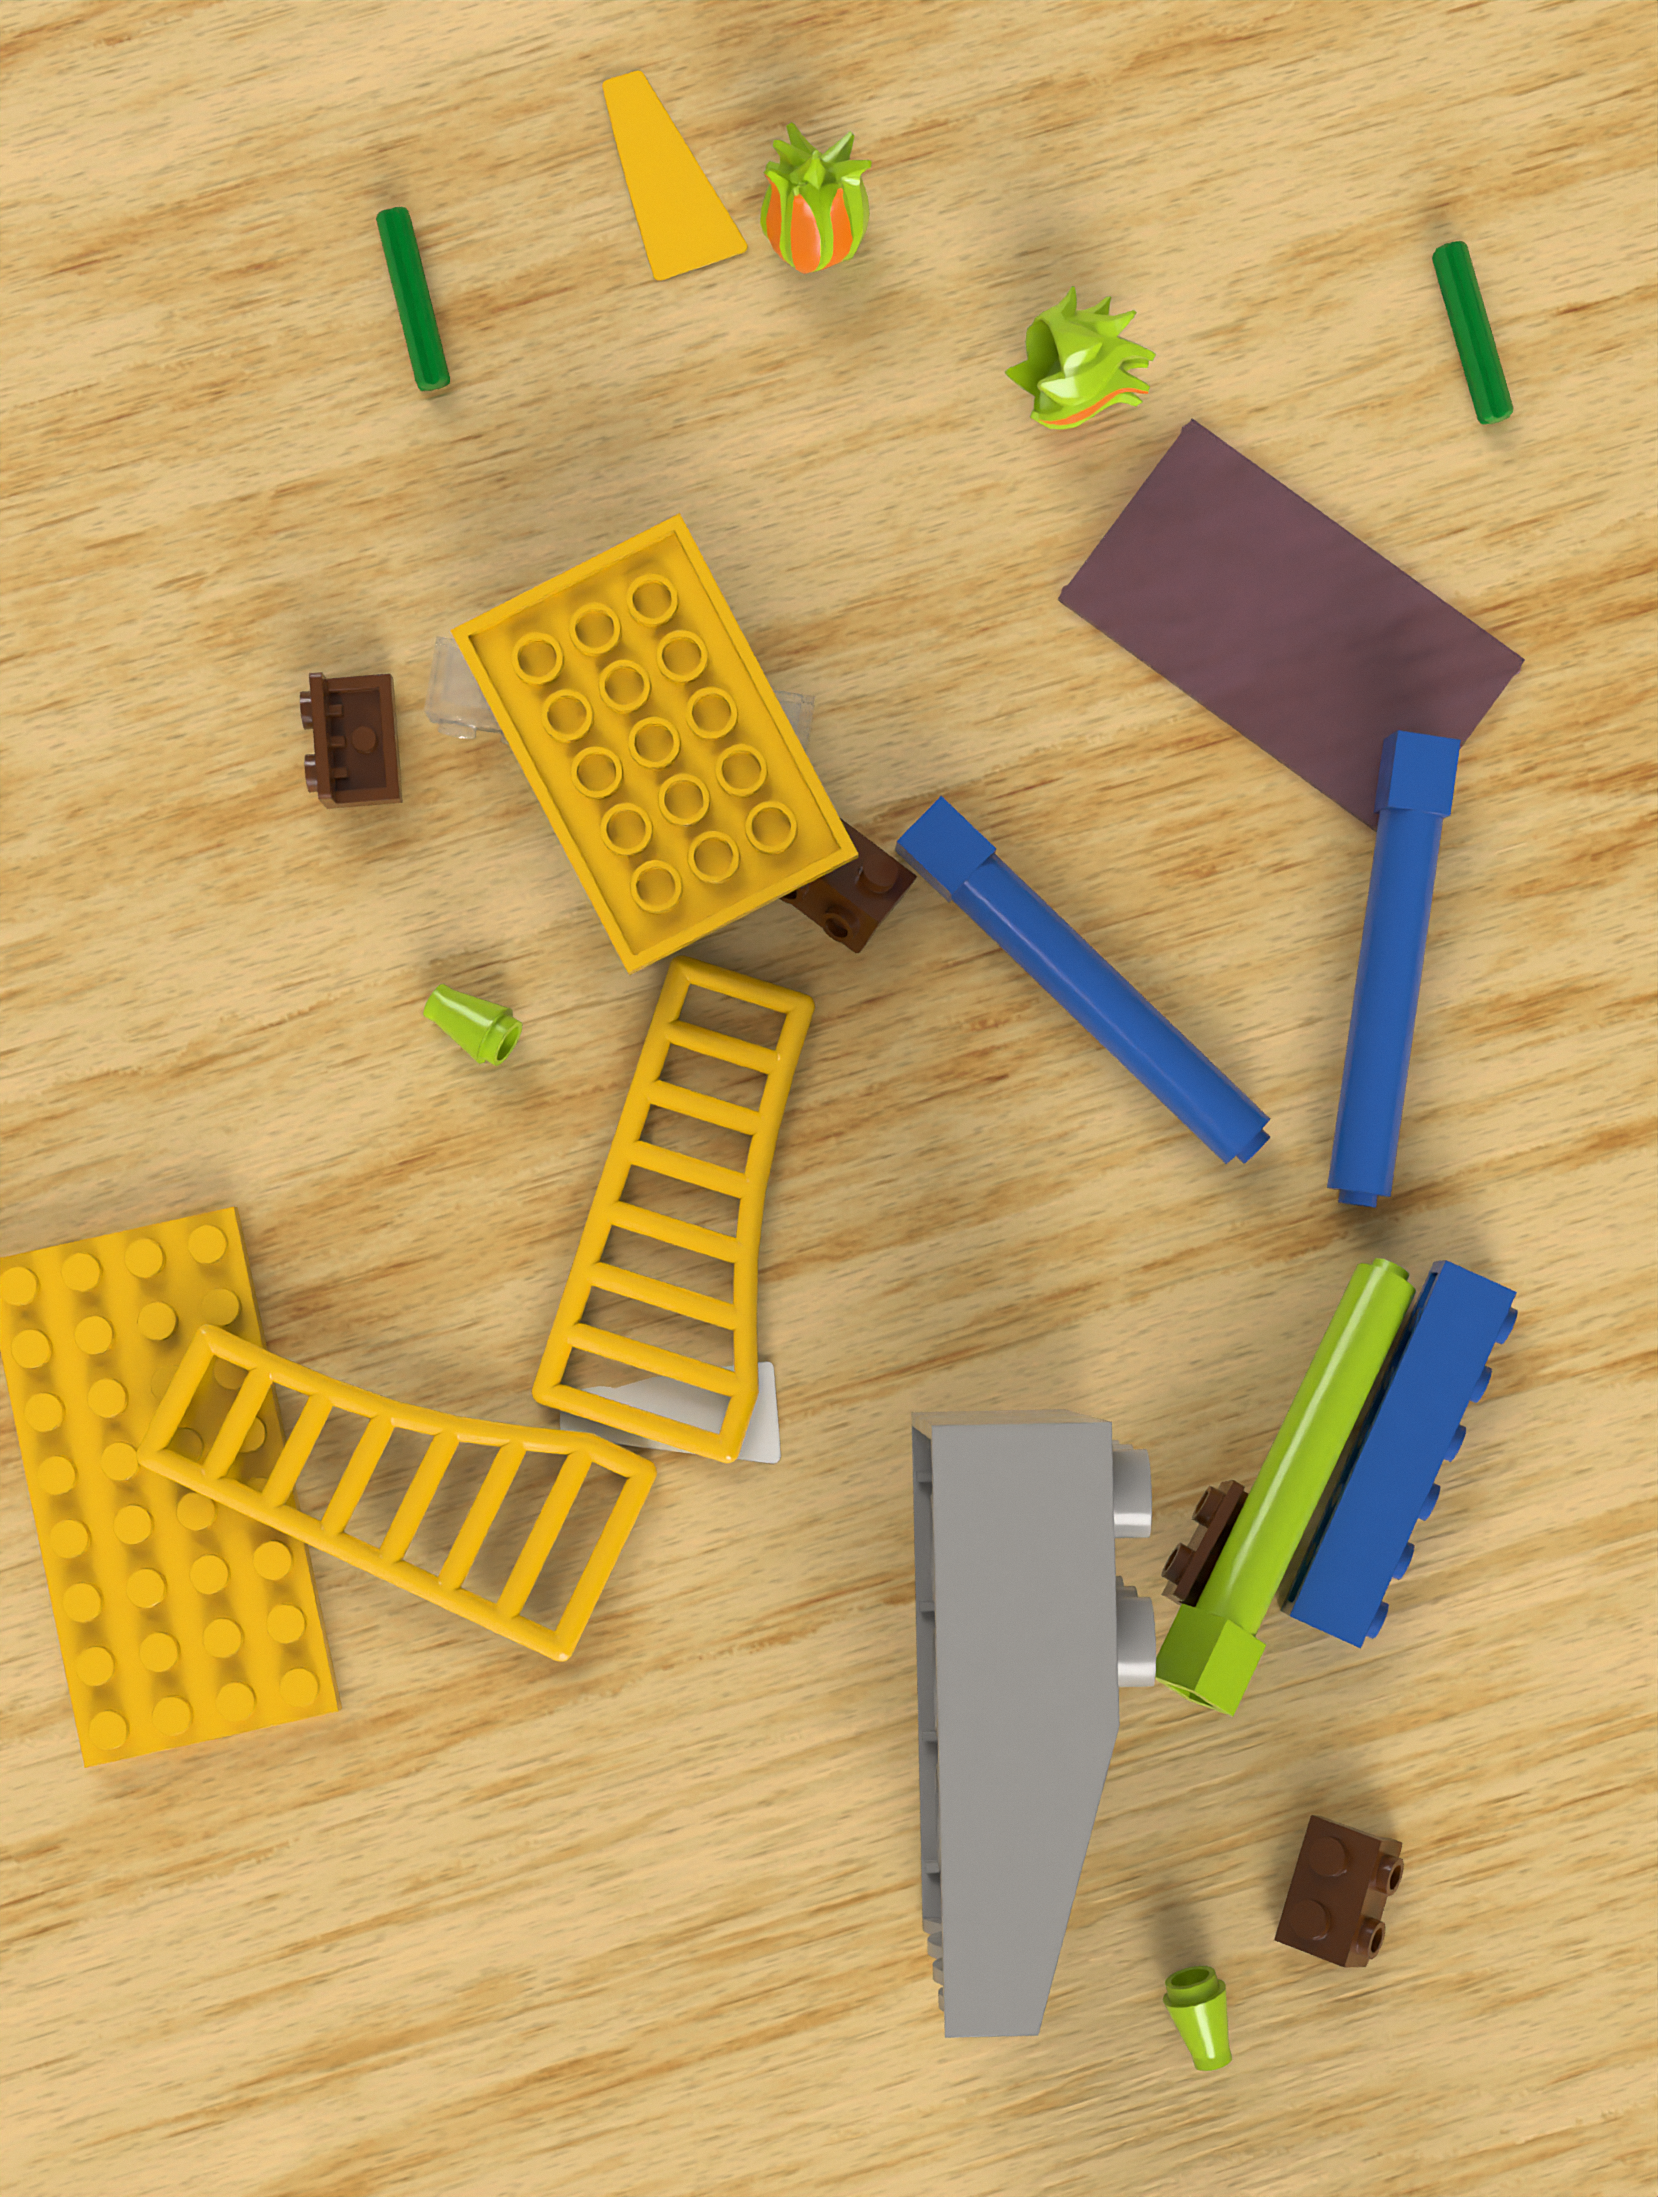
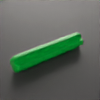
[376,207,450,391]
[1432,241,1514,425]

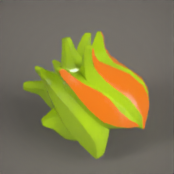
[760,122,872,274]
[1005,286,1156,430]

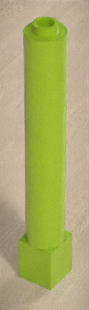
[1155,1258,1416,1716]

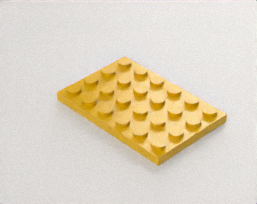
[450,513,859,976]

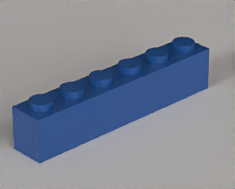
[1280,1260,1518,1649]

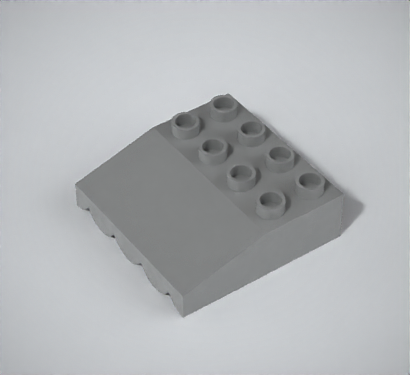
[911,1409,1156,2038]

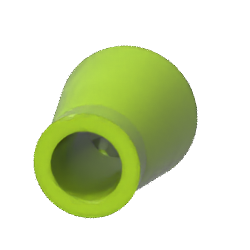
[423,984,523,1066]
[1163,1966,1232,2071]

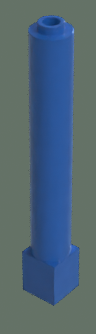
[1327,730,1461,1208]
[895,796,1271,1164]

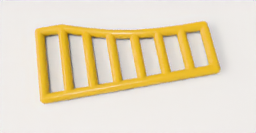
[531,955,815,1463]
[136,1324,657,1662]

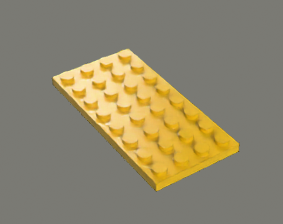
[0,1207,342,1768]

